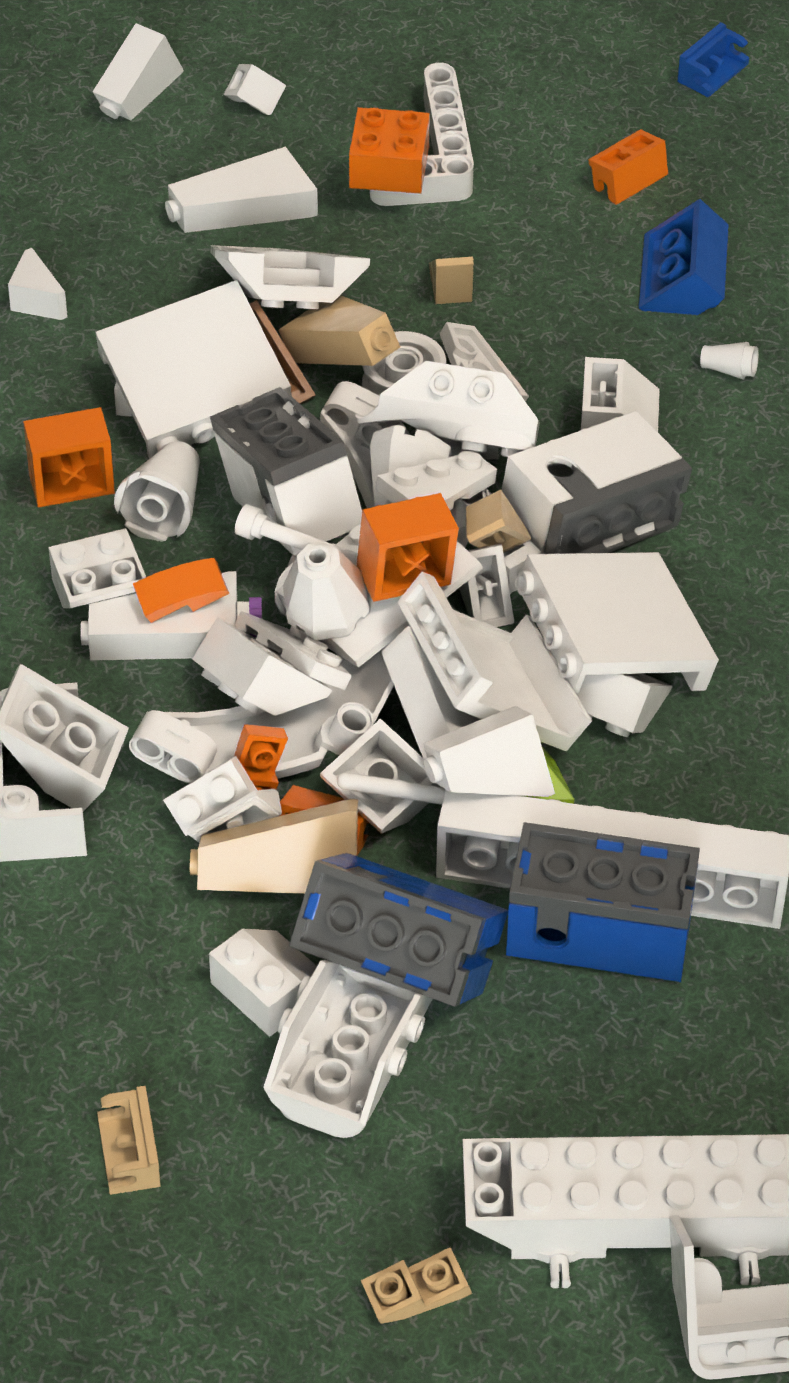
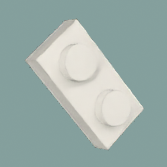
[163,756,257,836]

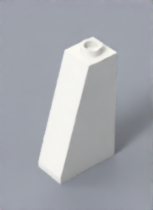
[165,147,318,233]
[81,571,237,660]
[382,626,481,759]

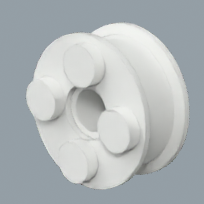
[362,331,446,395]

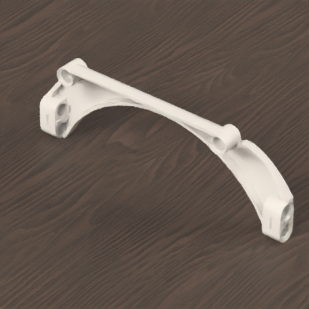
[129,381,490,783]

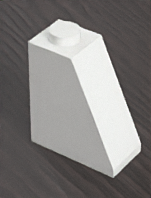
[93,23,184,120]
[423,706,555,797]

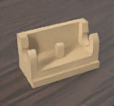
[97,1086,161,1195]

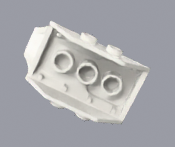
[357,361,540,457]
[264,960,433,1138]

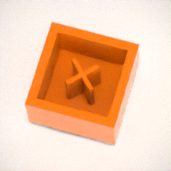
[349,107,430,194]
[23,407,115,508]
[357,493,459,602]

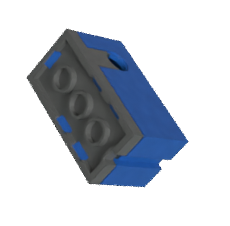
[506,822,700,982]
[289,853,509,1007]

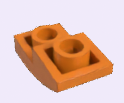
[133,558,230,623]
[234,724,288,790]

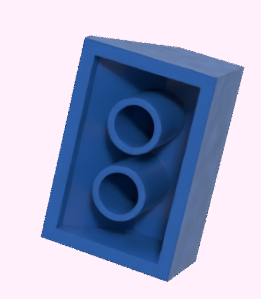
[639,199,729,315]

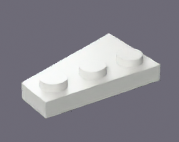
[440,322,529,402]
[376,451,497,510]
[234,611,352,690]

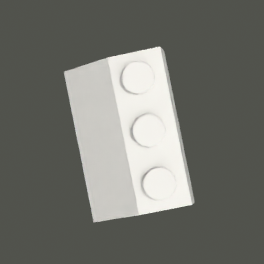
[192,617,332,716]

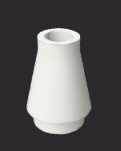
[700,342,759,380]

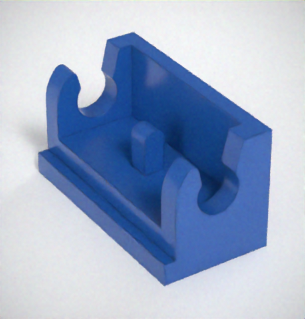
[677,22,749,97]

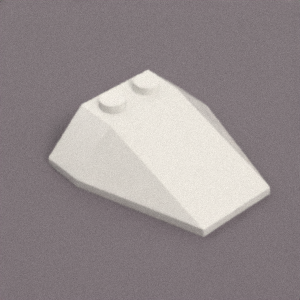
[210,245,370,309]

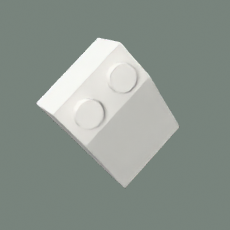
[0,664,129,811]

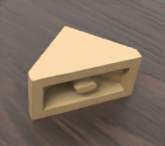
[429,257,474,304]
[466,490,531,553]

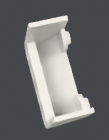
[0,683,87,862]
[669,1215,789,1379]

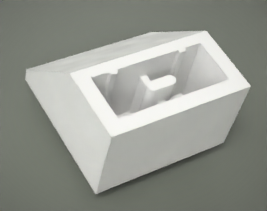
[581,357,659,432]
[48,528,146,608]

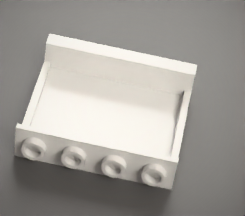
[96,280,292,459]
[516,552,719,695]
[397,572,592,751]

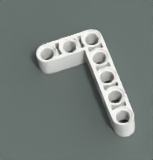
[370,63,474,206]

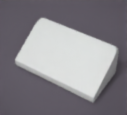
[187,789,282,843]

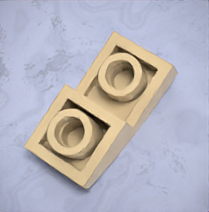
[361,1247,473,1324]

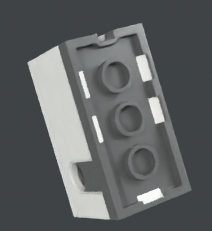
[210,387,362,556]
[502,411,692,554]

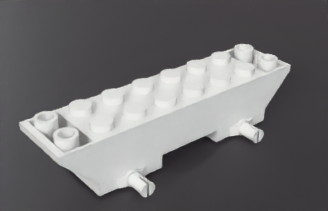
[462,1134,789,1288]

